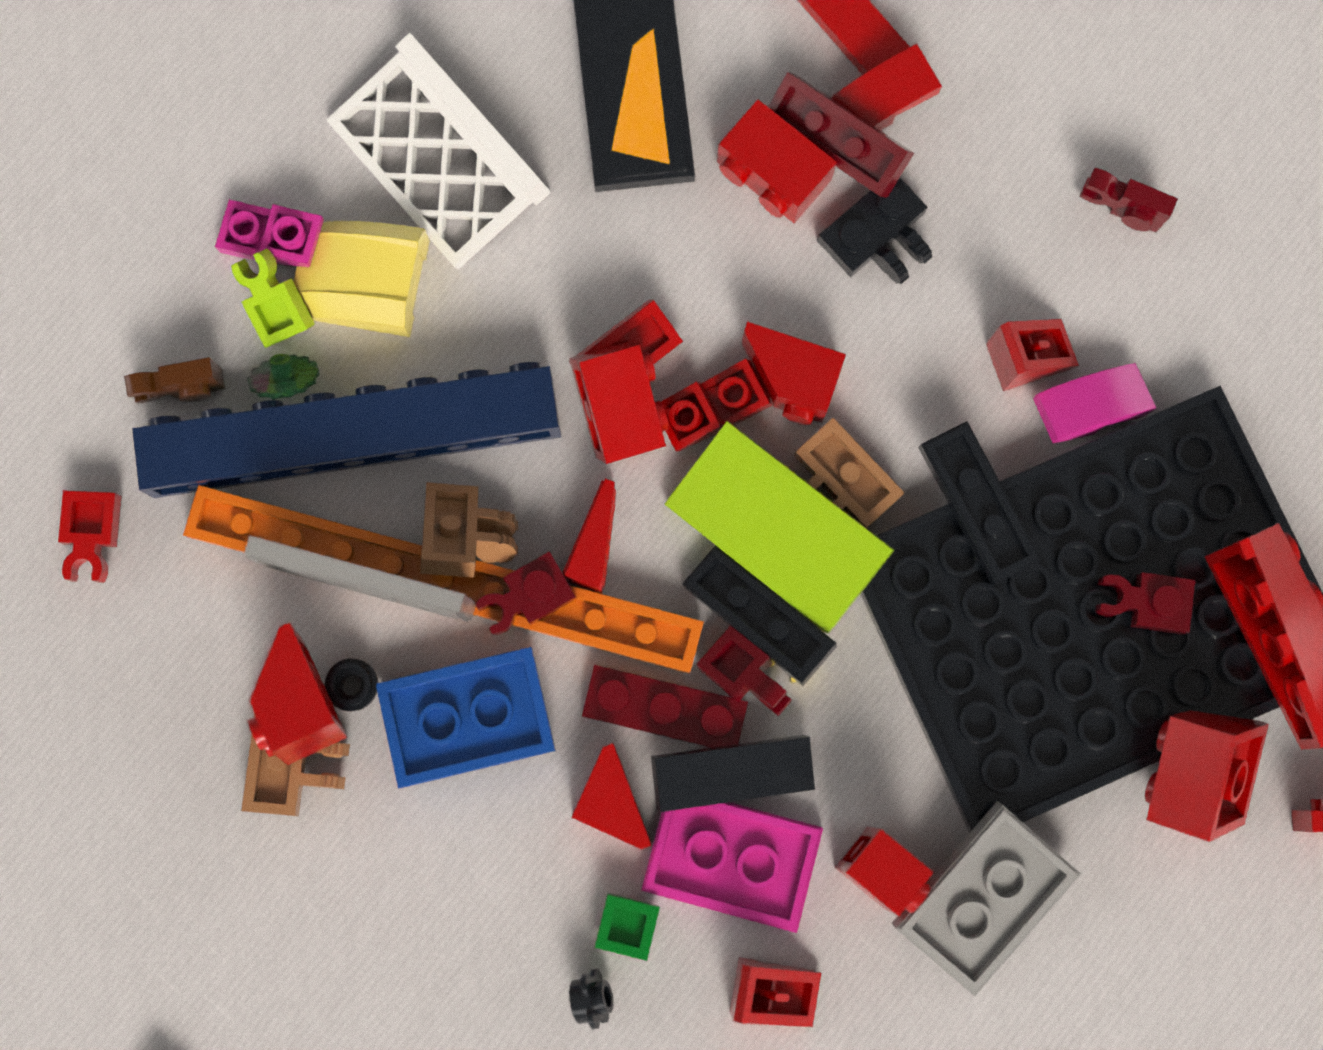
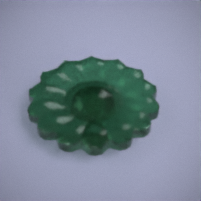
[247,354,320,400]

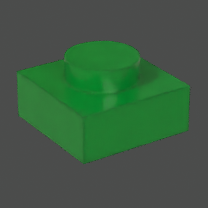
[594,893,660,961]

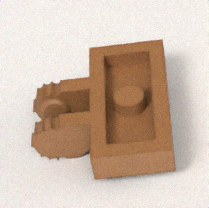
[794,417,905,528]
[420,482,518,578]
[241,714,350,817]

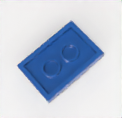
[376,647,556,789]

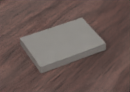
[892,801,1081,996]

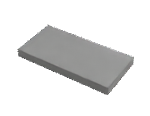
[244,535,476,622]

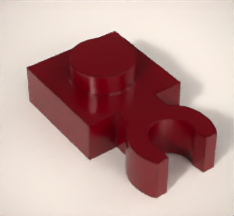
[1079,168,1178,233]
[475,551,577,635]
[1095,572,1195,634]

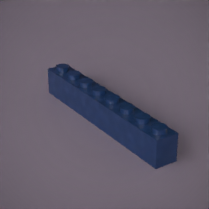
[132,362,562,498]

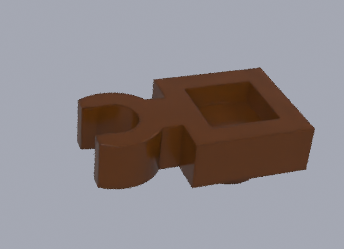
[124,357,225,403]

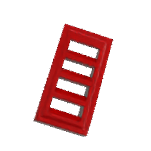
[563,478,617,594]

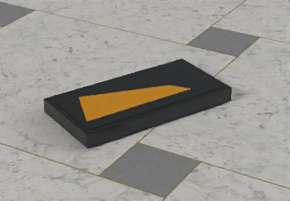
[573,0,695,192]

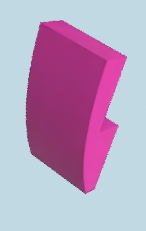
[215,199,324,267]
[1033,363,1156,444]

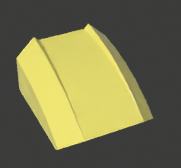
[293,221,430,337]

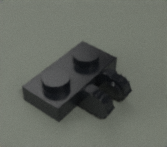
[817,178,933,284]

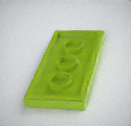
[664,421,894,634]

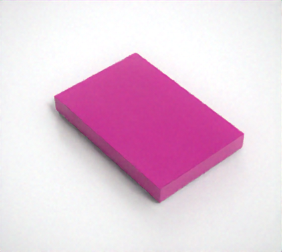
[641,802,823,933]

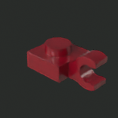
[696,625,792,716]

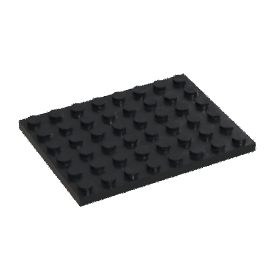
[861,386,1323,833]

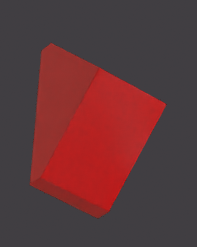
[986,319,1079,391]
[571,743,652,850]
[730,957,822,1027]

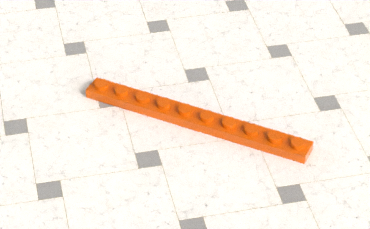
[183,485,704,674]

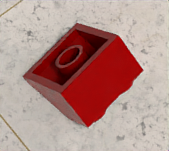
[247,622,348,765]
[1145,710,1269,842]

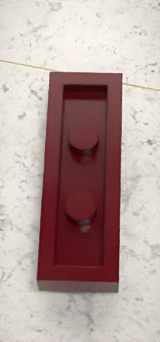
[768,72,915,198]
[582,665,748,748]

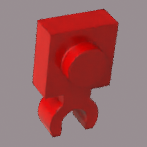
[58,490,122,583]

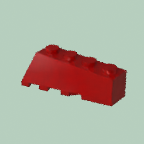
[1204,523,1323,750]

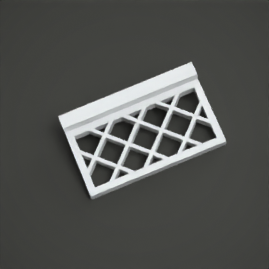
[326,33,551,270]

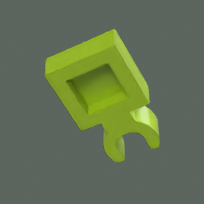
[231,248,315,348]

